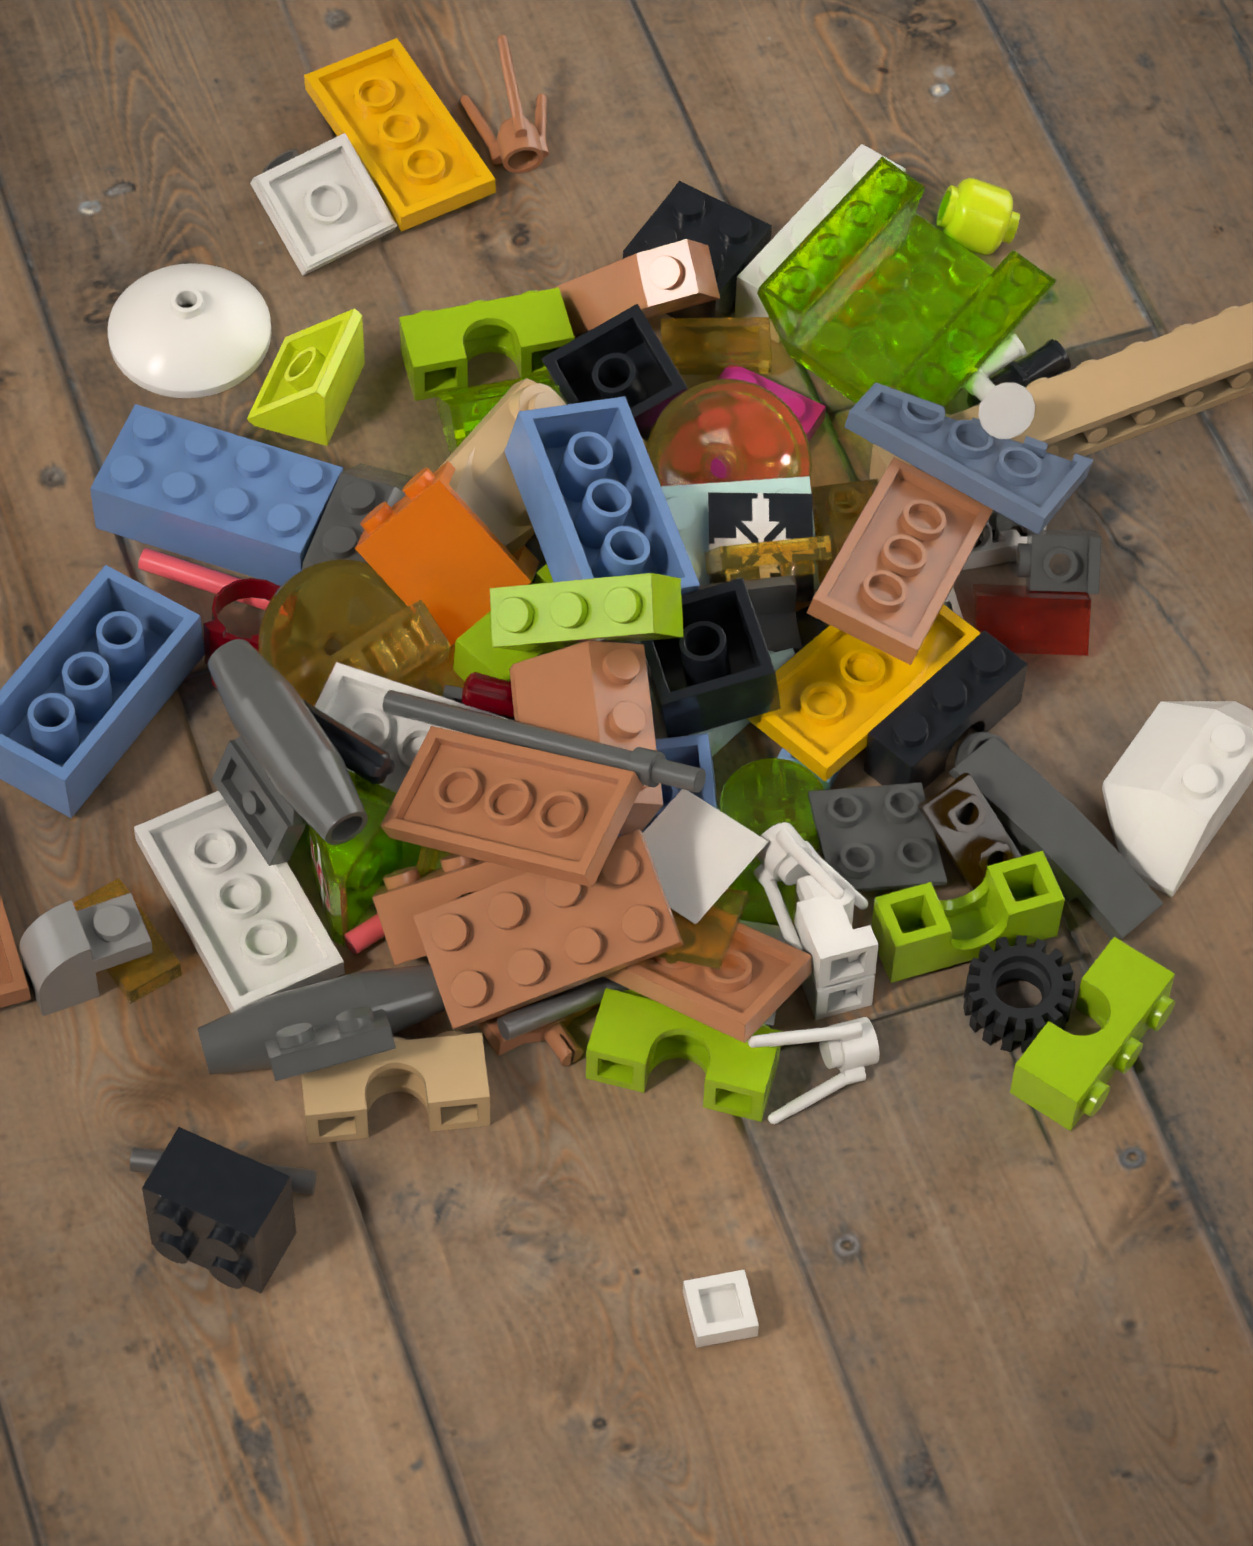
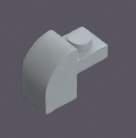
[20,893,153,1016]

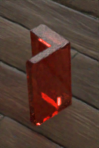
[972,584,1091,656]

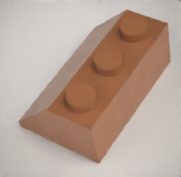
[509,640,663,835]

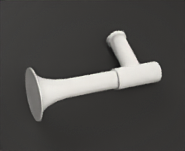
[950,334,1035,439]

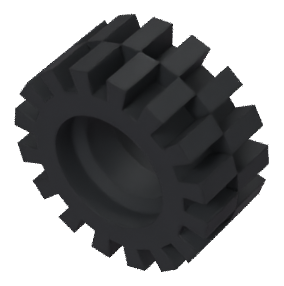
[963,935,1075,1053]

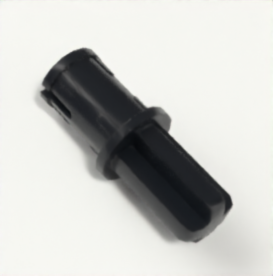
[966,339,1071,408]

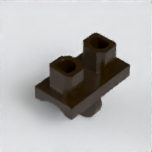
[917,772,1021,891]

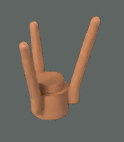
[460,35,549,173]

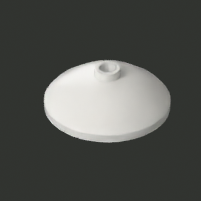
[108,263,271,398]

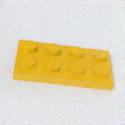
[304,38,496,232]
[747,604,981,782]

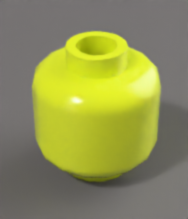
[937,178,1020,255]

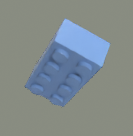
[504,396,700,595]
[90,404,343,591]
[0,565,204,818]

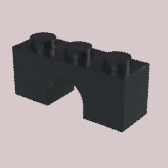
[864,630,1028,790]

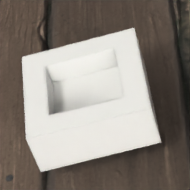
[683,1269,759,1348]

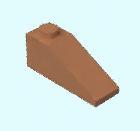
[555,239,720,339]

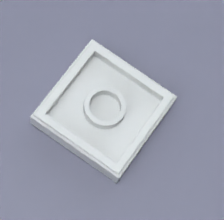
[250,133,398,276]

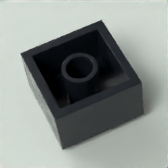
[623,181,772,338]
[541,303,701,448]
[637,577,781,738]
[142,1127,296,1293]

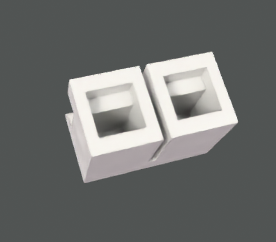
[794,871,878,1020]

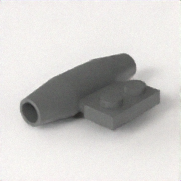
[208,639,368,866]
[198,964,445,1081]

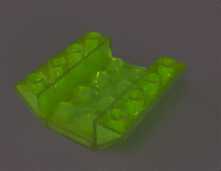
[757,156,1057,409]

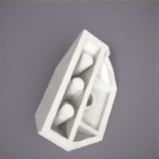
[1102,701,1253,898]

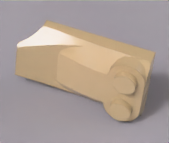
[438,378,567,555]

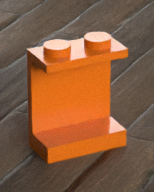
[355,461,539,649]

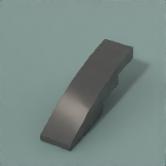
[949,736,1164,940]

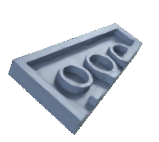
[844,383,1093,535]

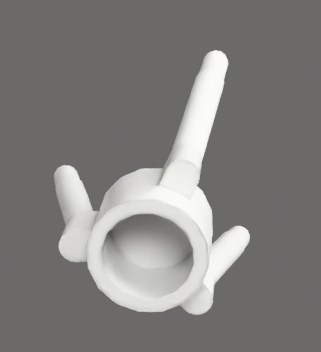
[753,822,868,952]
[748,1017,879,1124]

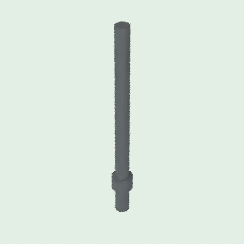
[382,690,706,793]

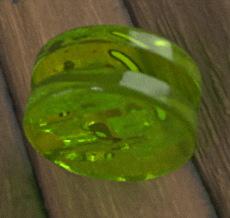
[719,758,825,870]

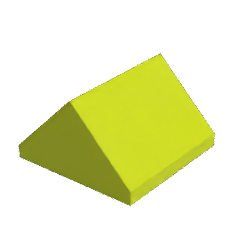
[247,308,365,446]

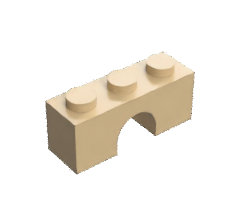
[301,1031,490,1144]

